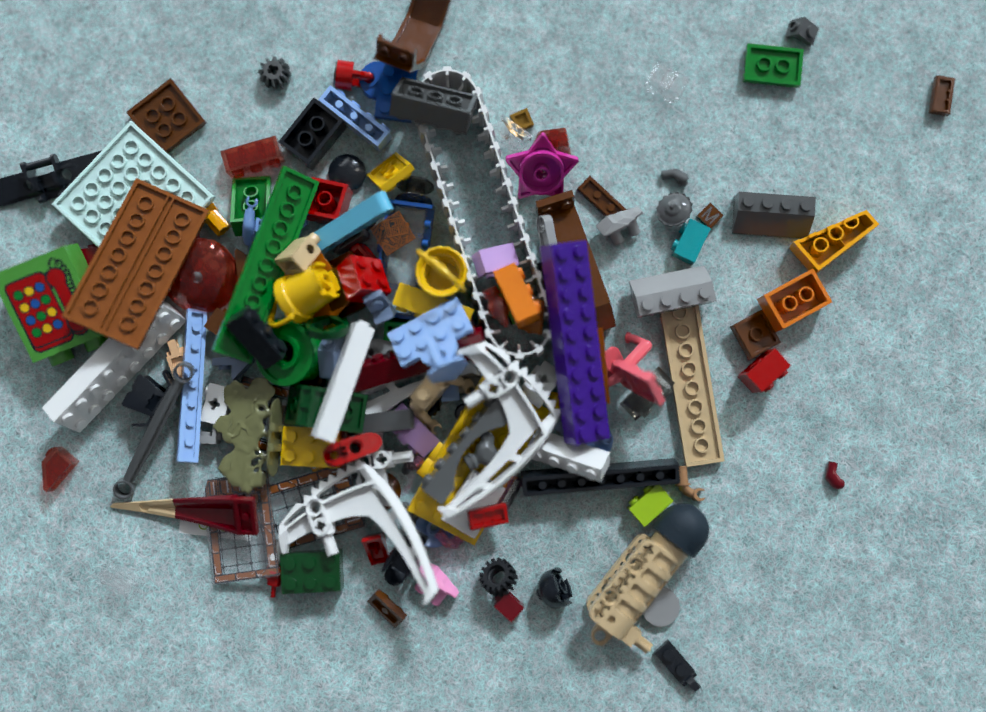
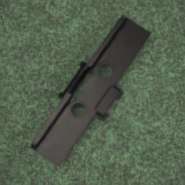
[0,151,101,207]

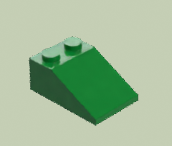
[230,176,272,237]

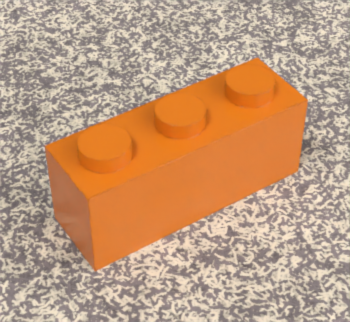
[493,262,542,329]

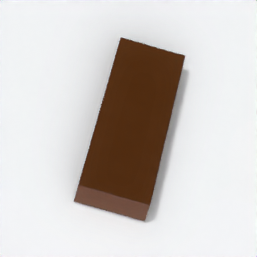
[577,176,627,217]

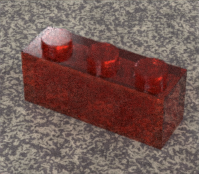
[220,136,285,178]

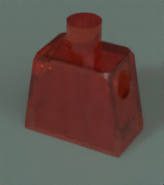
[534,128,571,155]

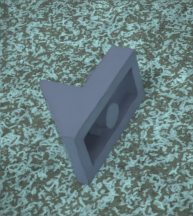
[363,289,396,325]
[212,357,255,381]

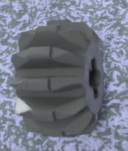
[258,56,291,90]

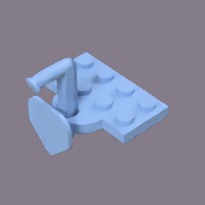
[387,296,474,383]

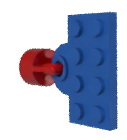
[333,60,417,123]

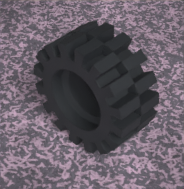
[479,558,518,597]

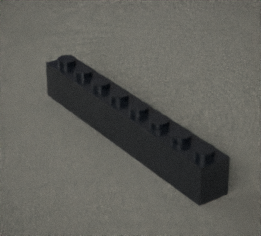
[521,458,680,497]

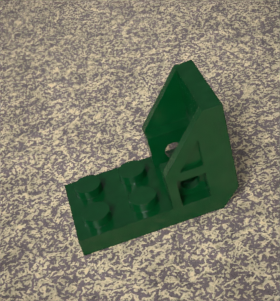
[284,385,368,434]

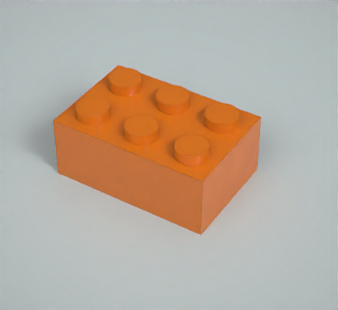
[757,269,832,332]

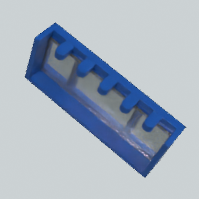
[371,199,435,320]

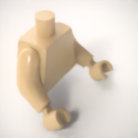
[409,375,476,434]

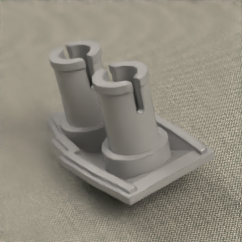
[596,207,643,245]

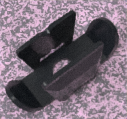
[122,369,173,426]
[381,529,429,586]

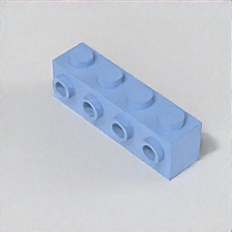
[318,85,392,152]

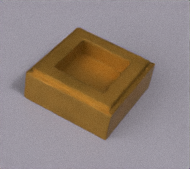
[510,108,534,133]

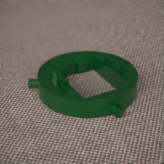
[302,315,349,340]

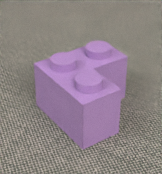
[472,242,520,279]
[392,402,440,457]

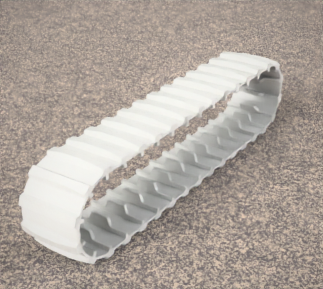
[414,66,552,363]

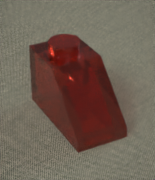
[42,446,79,492]

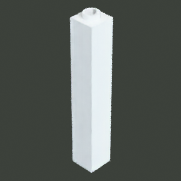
[311,320,375,443]

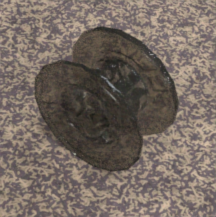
[395,176,434,211]

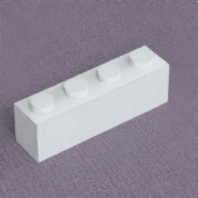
[528,429,610,482]

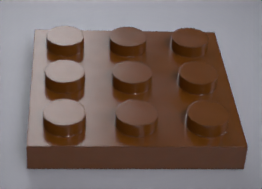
[126,78,207,153]

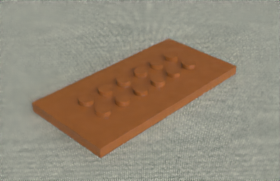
[62,178,210,350]

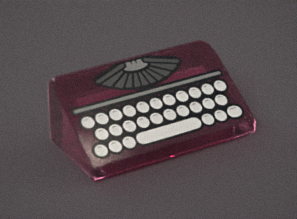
[497,476,522,512]

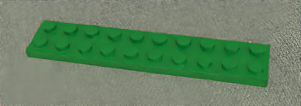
[212,165,319,364]

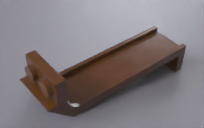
[535,190,616,331]

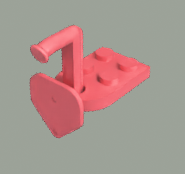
[605,332,665,406]

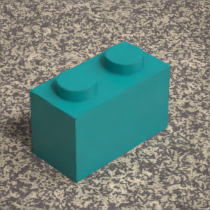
[670,218,711,265]

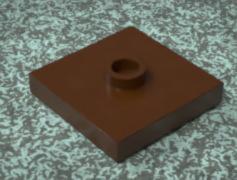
[730,309,781,360]

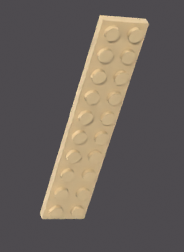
[660,306,725,467]

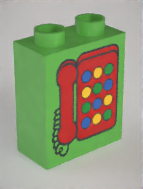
[0,243,108,367]

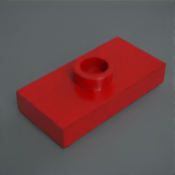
[467,502,509,531]

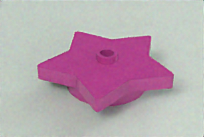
[505,132,579,199]

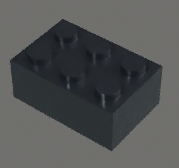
[278,98,347,171]

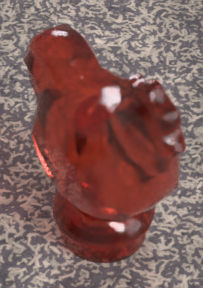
[482,286,509,328]

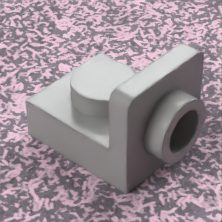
[199,428,223,444]

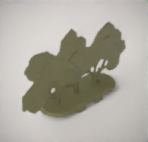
[213,377,286,494]

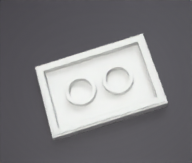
[441,469,505,539]

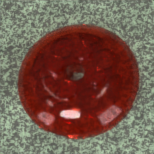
[168,237,239,313]

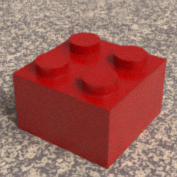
[306,177,353,224]
[336,255,391,303]
[737,348,791,393]

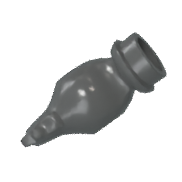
[463,431,498,471]

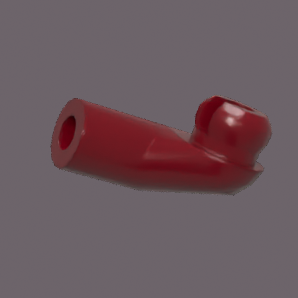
[825,461,845,489]

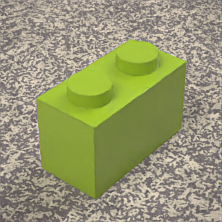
[627,485,673,527]

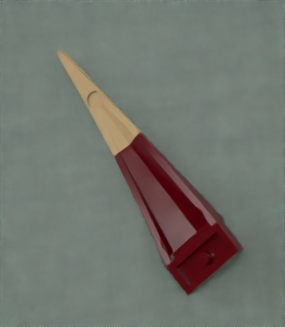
[110,494,259,535]

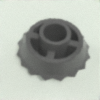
[656,192,693,227]

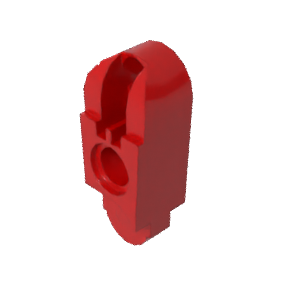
[322,432,382,467]

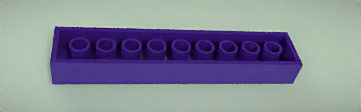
[540,240,610,446]

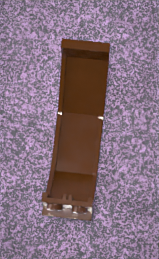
[373,0,452,72]

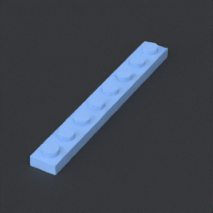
[176,308,207,463]

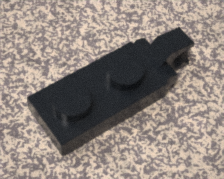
[654,639,701,692]

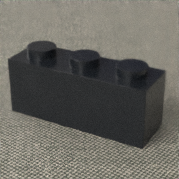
[225,305,288,370]

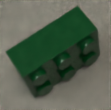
[280,548,344,594]

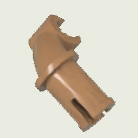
[675,466,705,501]

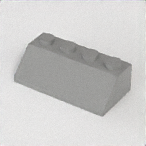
[629,266,716,318]

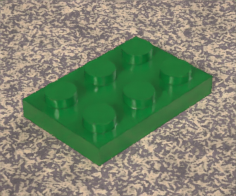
[743,43,804,88]

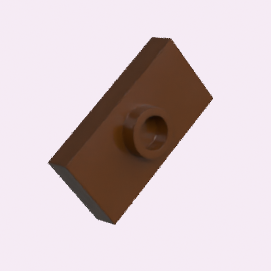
[929,75,955,116]

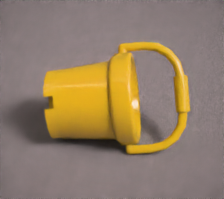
[415,246,467,298]
[267,262,340,328]

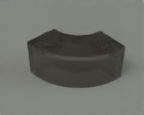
[620,366,674,420]

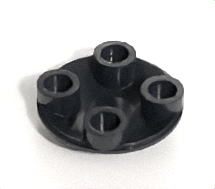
[328,154,366,190]

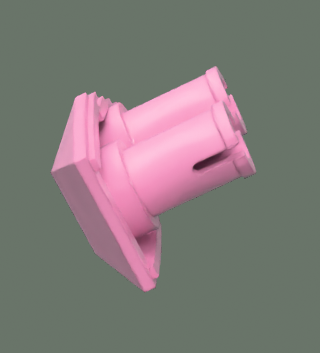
[414,563,459,606]

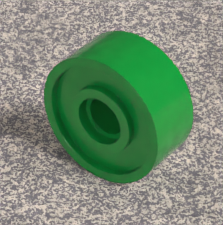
[256,319,322,386]

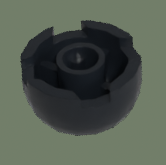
[537,567,573,609]

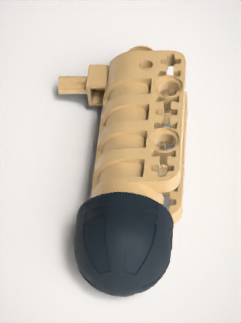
[586,503,709,654]

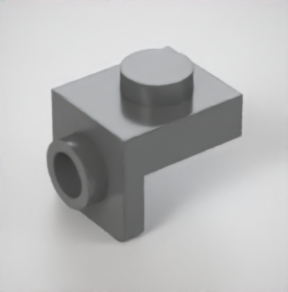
[785,17,819,46]

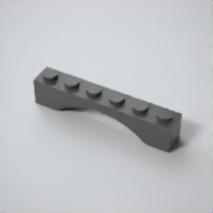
[420,397,507,505]

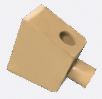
[274,233,321,275]

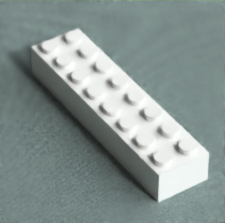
[42,301,186,433]

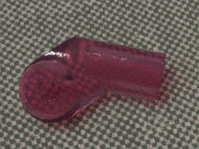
[434,530,463,549]

